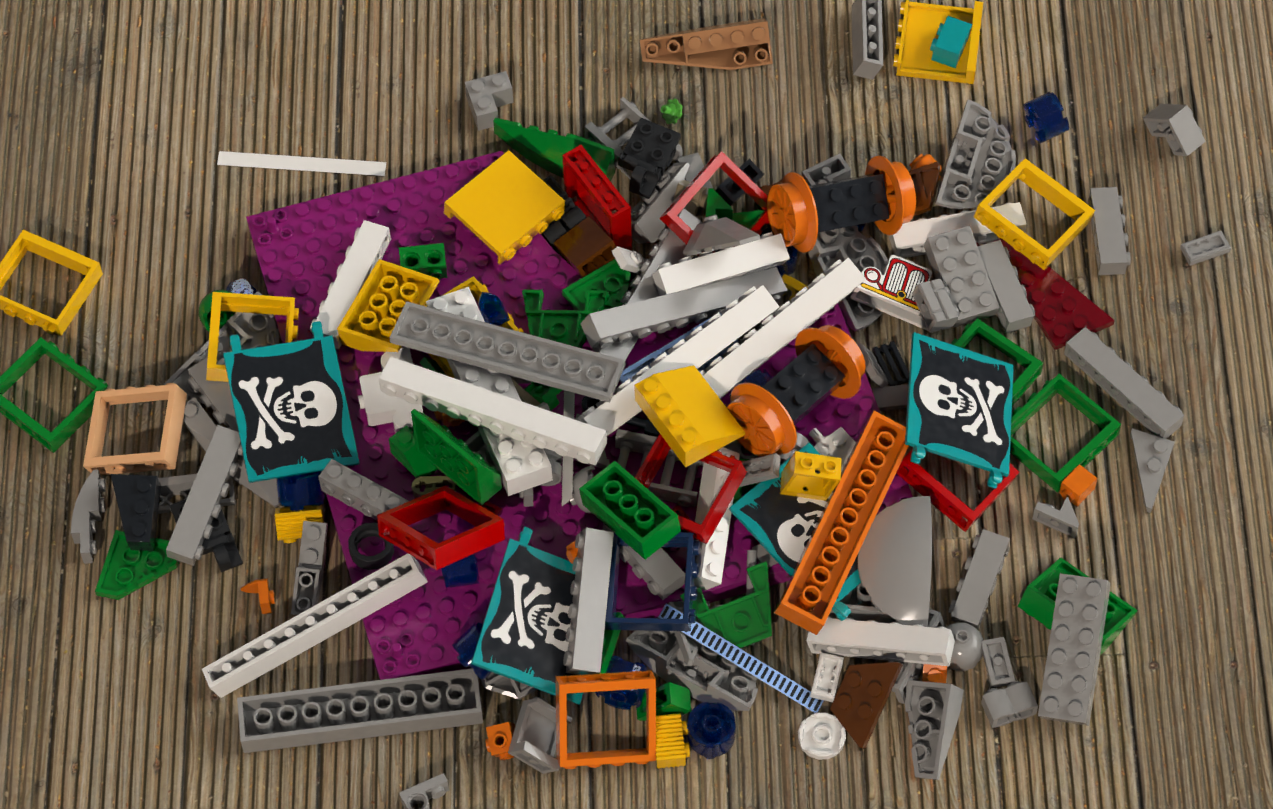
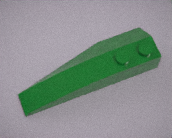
[493,118,615,182]

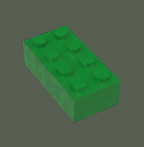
[579,461,681,560]

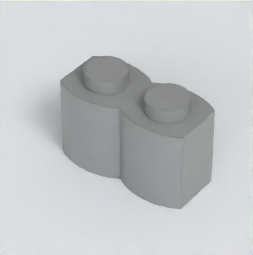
[981,681,1038,728]

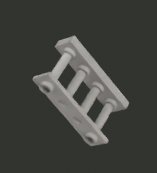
[584,97,683,179]
[615,429,704,507]

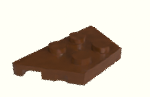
[909,161,940,216]
[830,662,903,749]

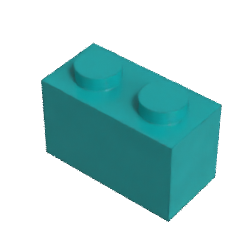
[930,16,972,68]

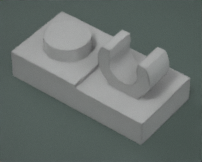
[981,637,1015,688]

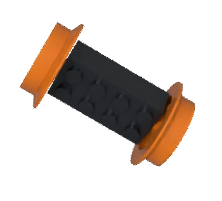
[767,156,916,253]
[727,325,866,457]

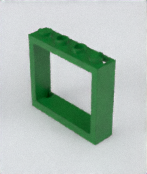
[951,318,1043,407]
[0,337,108,453]
[1010,374,1121,493]

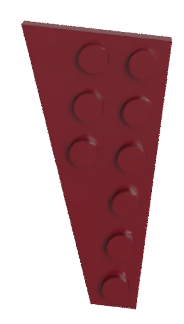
[990,238,1115,350]

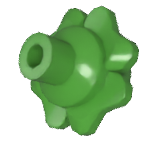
[660,98,682,124]

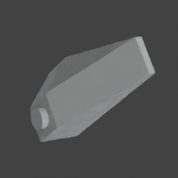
[905,680,964,780]

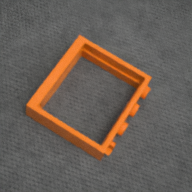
[556,670,656,769]

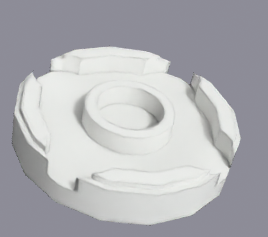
[798,712,846,760]

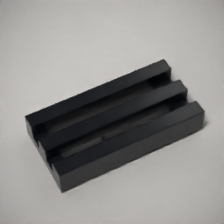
[873,341,909,386]

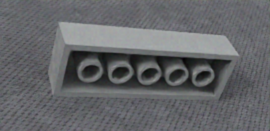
[1038,573,1111,726]

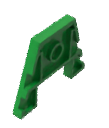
[522,290,610,348]
[680,561,772,649]

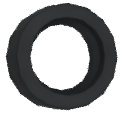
[348,523,394,570]

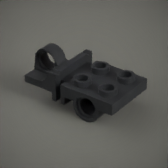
[618,118,681,199]
[541,175,587,259]
[170,499,243,572]

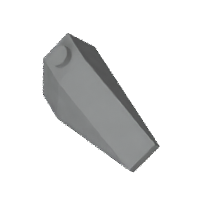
[629,162,690,244]
[683,215,761,257]

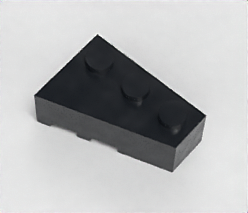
[111,474,161,551]

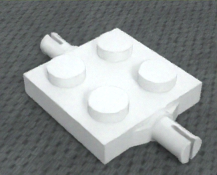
[809,427,856,473]

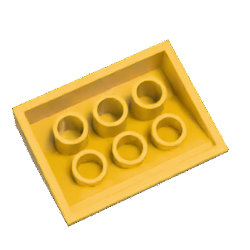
[337,259,440,352]
[634,365,745,467]

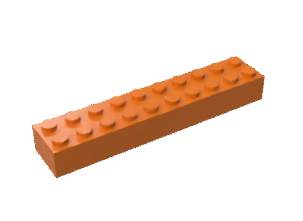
[774,411,909,635]

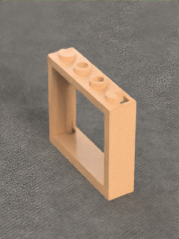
[83,383,187,475]

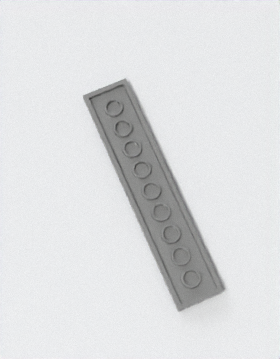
[390,301,625,402]

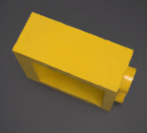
[780,451,842,501]

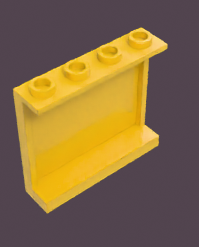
[893,0,983,84]
[444,150,565,264]

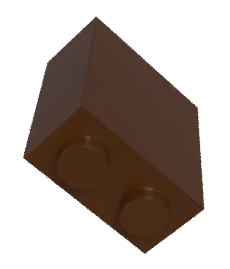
[554,216,616,278]

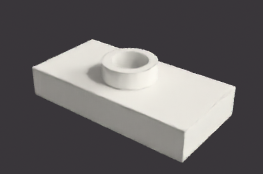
[612,246,645,275]
[810,652,844,702]

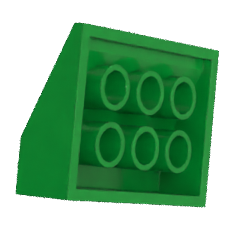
[411,409,502,506]
[1017,557,1138,655]

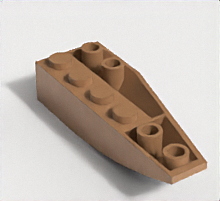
[639,18,773,70]

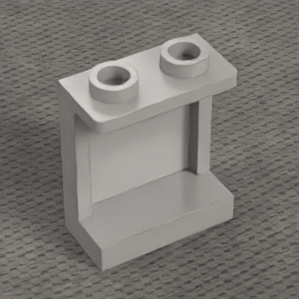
[508,697,572,774]

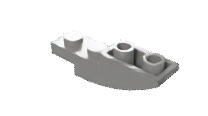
[71,469,106,564]
[291,521,328,615]

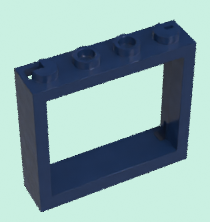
[605,531,700,631]

